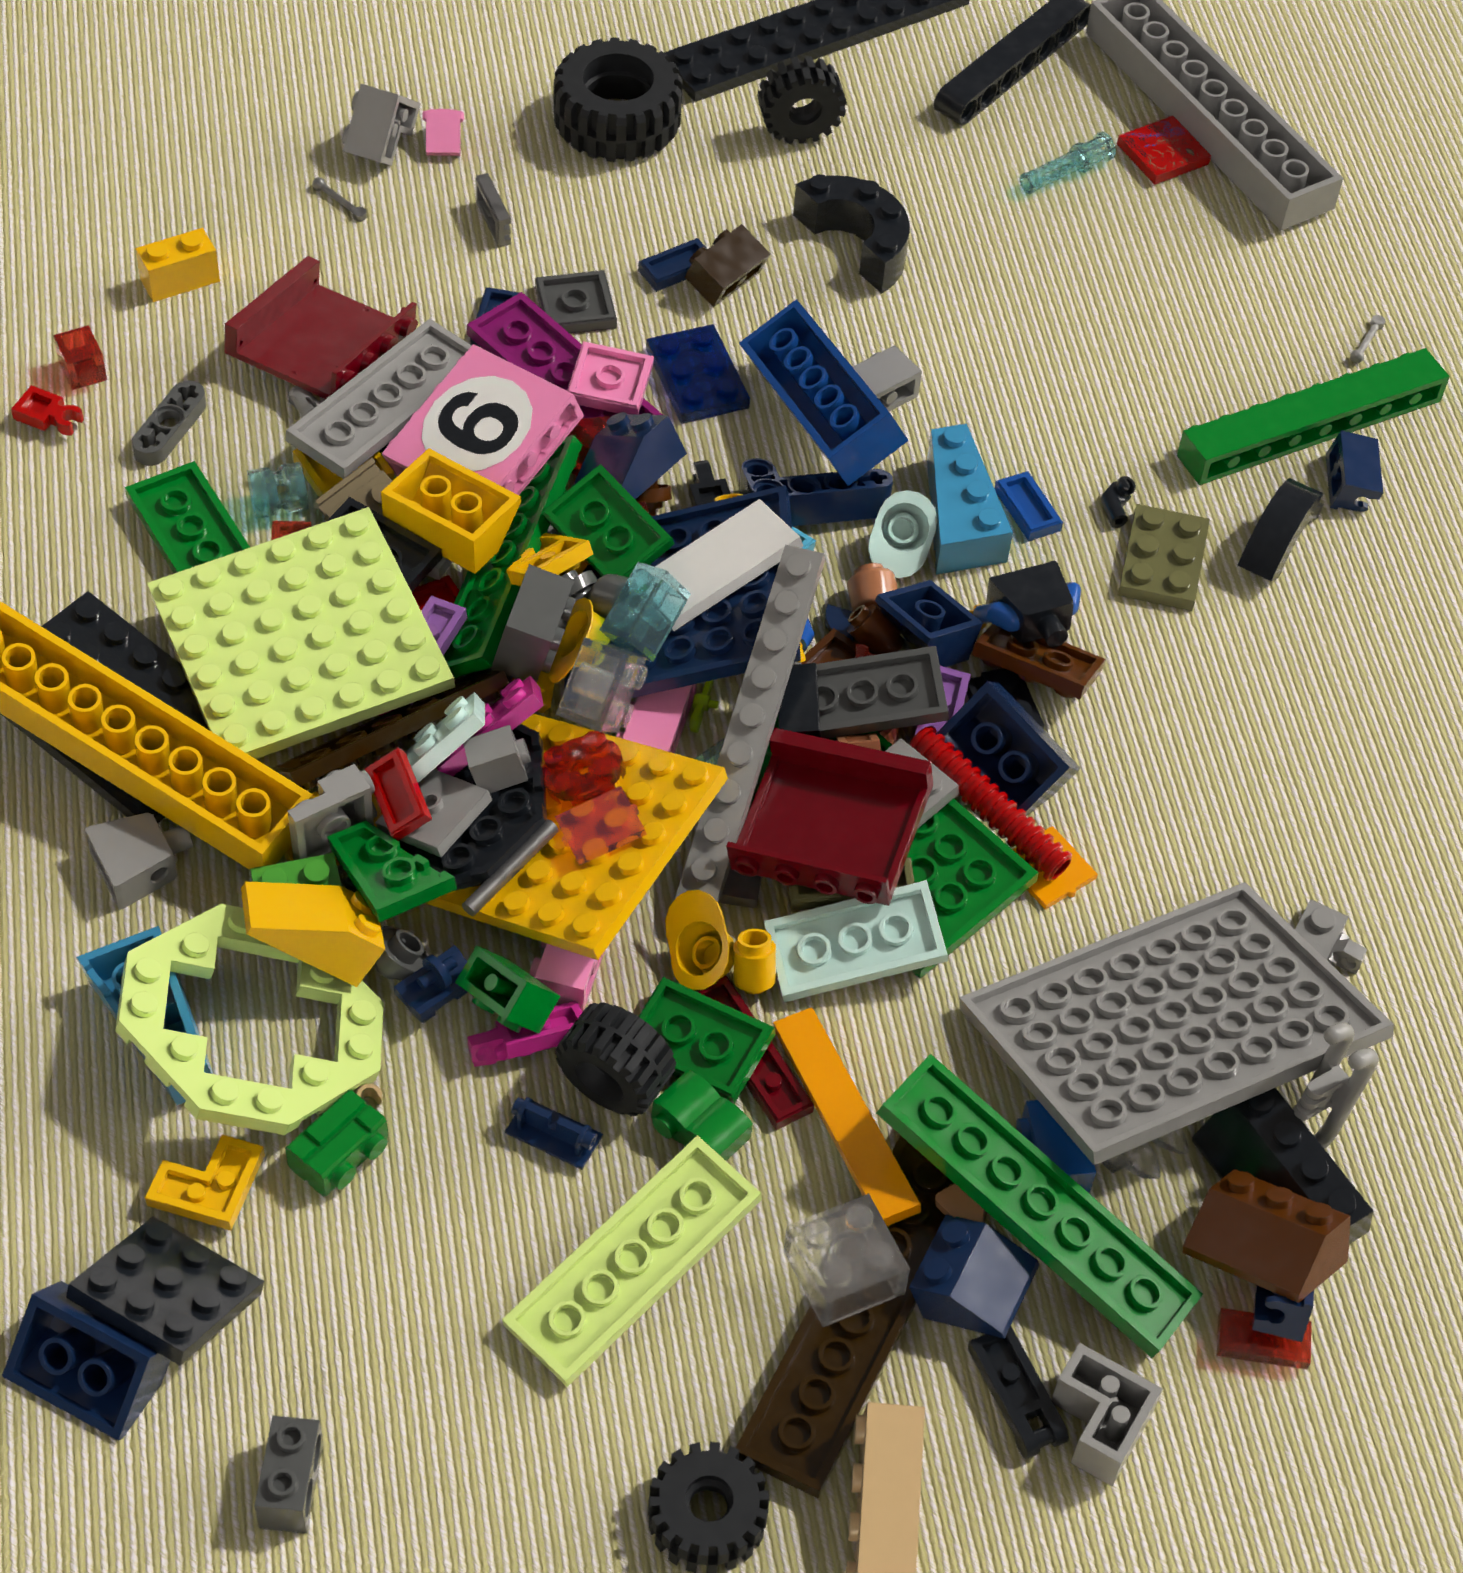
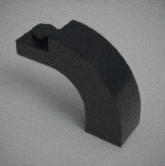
[1237,478,1324,581]

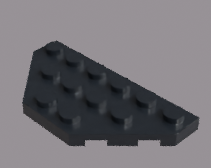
[343,724,547,892]

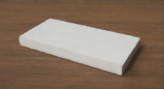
[635,499,803,631]

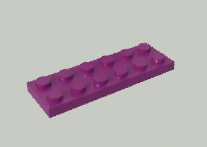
[466,292,663,444]

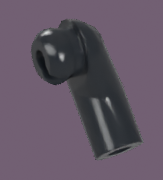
[1101,476,1136,528]

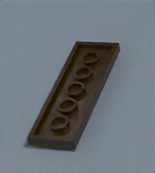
[271,671,509,790]

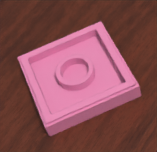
[567,341,654,415]

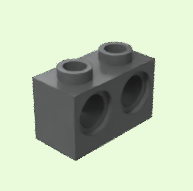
[254,1415,324,1534]

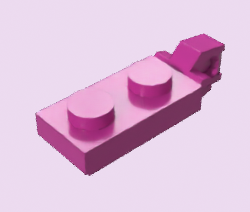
[467,1001,582,1067]

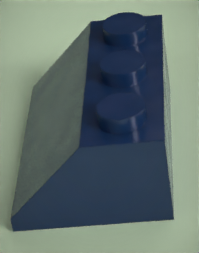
[936,681,1081,816]
[2,1281,171,1441]

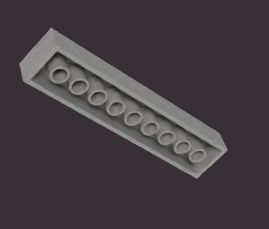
[1086,0,1343,231]

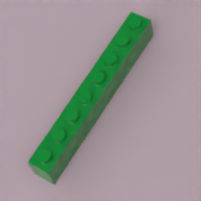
[1177,348,1450,485]

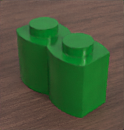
[651,1069,753,1161]

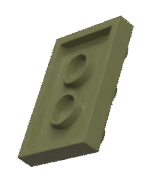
[1118,504,1210,611]

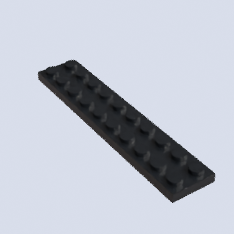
[664,0,970,102]

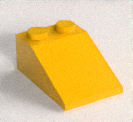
[241,881,385,987]

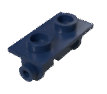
[505,1097,603,1170]

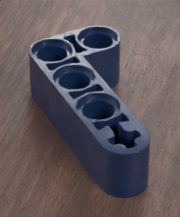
[739,458,893,526]

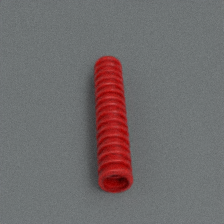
[909,726,1072,881]

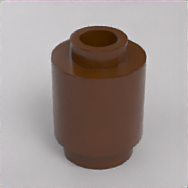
[847,604,905,655]

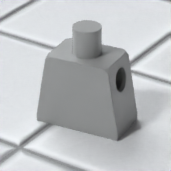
[85,813,193,910]

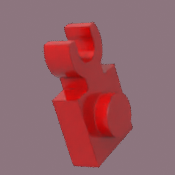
[11,385,84,436]

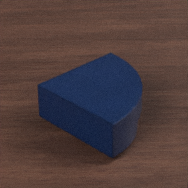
[825,604,856,642]

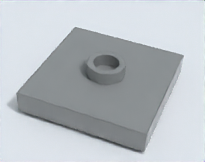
[375,769,492,857]

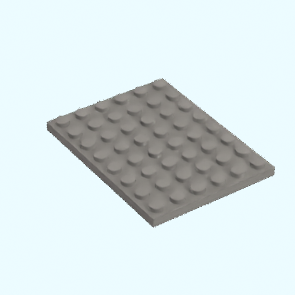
[959,882,1394,1165]

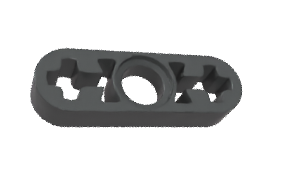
[132,380,206,466]

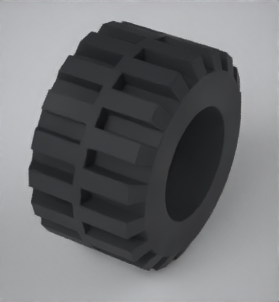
[555,1002,676,1116]

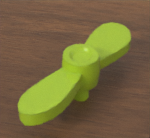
[689,680,720,733]

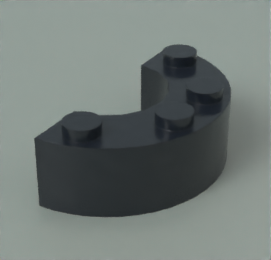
[793,175,910,294]

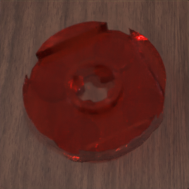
[543,731,626,807]

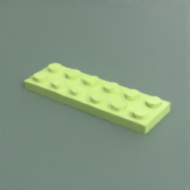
[502,1135,762,1387]

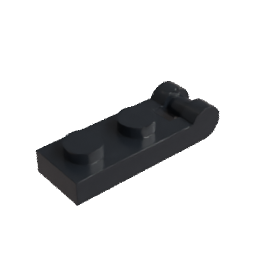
[967,1326,1069,1459]

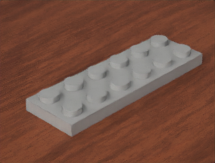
[285,319,472,479]

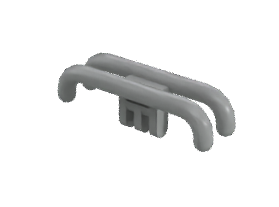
[1292,1023,1379,1149]

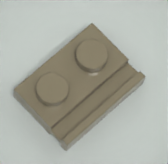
[313,458,392,521]

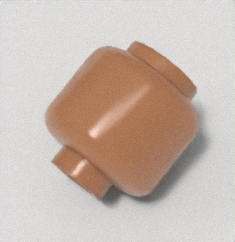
[847,563,898,612]

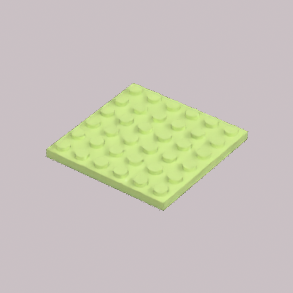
[147,507,455,759]

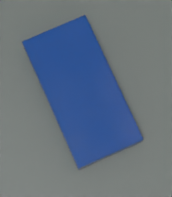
[994,471,1063,541]

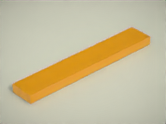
[773,1007,921,1229]

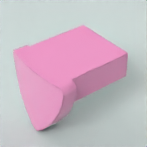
[422,109,464,156]

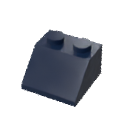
[875,580,983,667]
[909,1214,1039,1339]

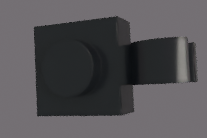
[688,460,731,506]

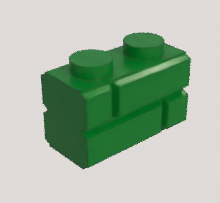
[285,1090,388,1197]

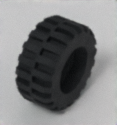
[554,38,683,162]

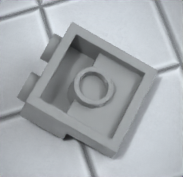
[287,764,377,860]

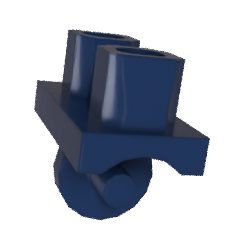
[394,945,468,1023]

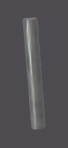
[462,819,559,916]

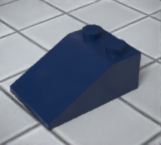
[572,412,687,499]

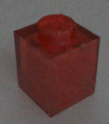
[53,325,107,390]

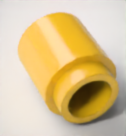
[733,929,776,994]

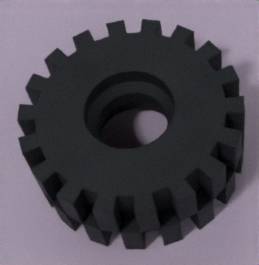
[757,56,847,144]
[648,1442,769,1573]

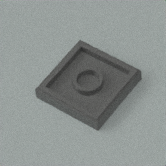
[535,270,617,334]

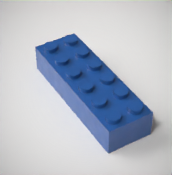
[739,299,909,486]

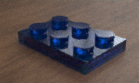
[646,324,750,424]

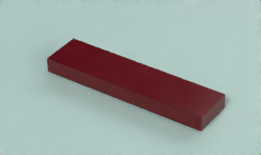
[695,976,814,1130]

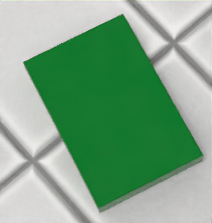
[541,464,675,579]
[638,977,776,1104]

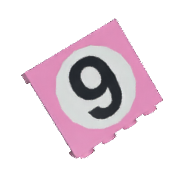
[382,344,584,495]

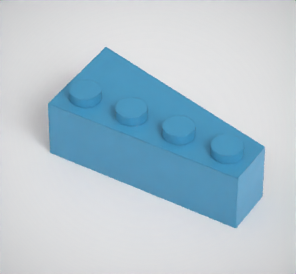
[927,424,1013,575]
[76,926,213,1105]

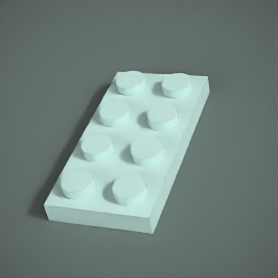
[764,880,948,1002]

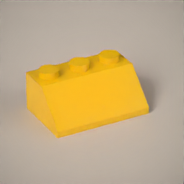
[381,448,521,574]

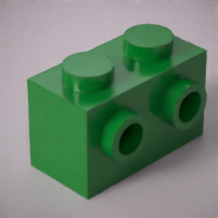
[455,945,561,1034]

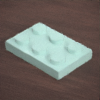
[401,692,485,782]

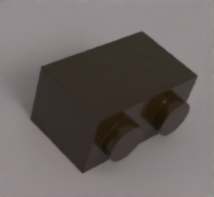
[685,224,771,307]

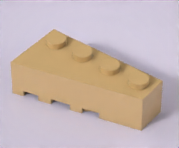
[845,1402,925,1573]

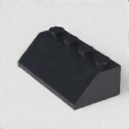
[1192,1088,1374,1244]

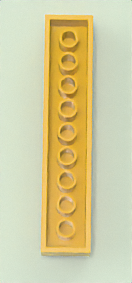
[0,601,313,870]

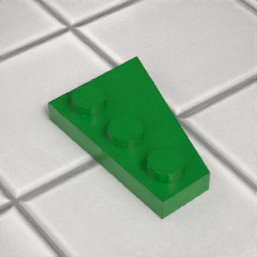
[327,820,457,922]

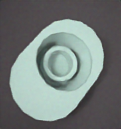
[868,490,938,579]

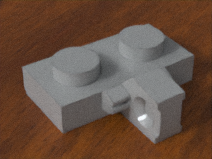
[1295,899,1367,975]

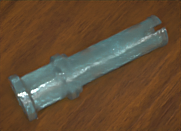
[1020,131,1116,194]

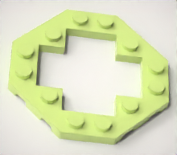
[115,903,384,1135]

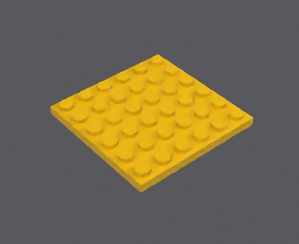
[426,714,728,960]

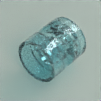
[247,462,309,519]

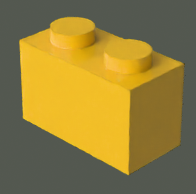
[135,228,220,302]

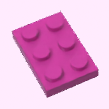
[436,676,544,776]

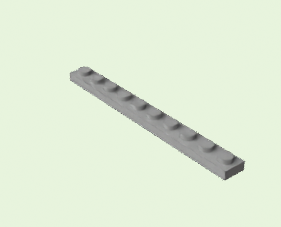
[674,544,826,904]

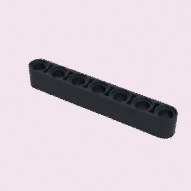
[934,0,1091,125]

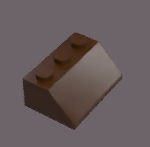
[1183,1169,1351,1303]

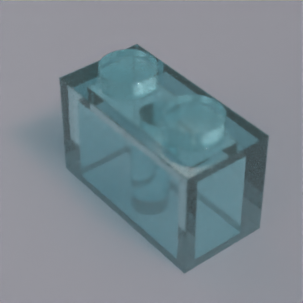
[599,562,691,662]

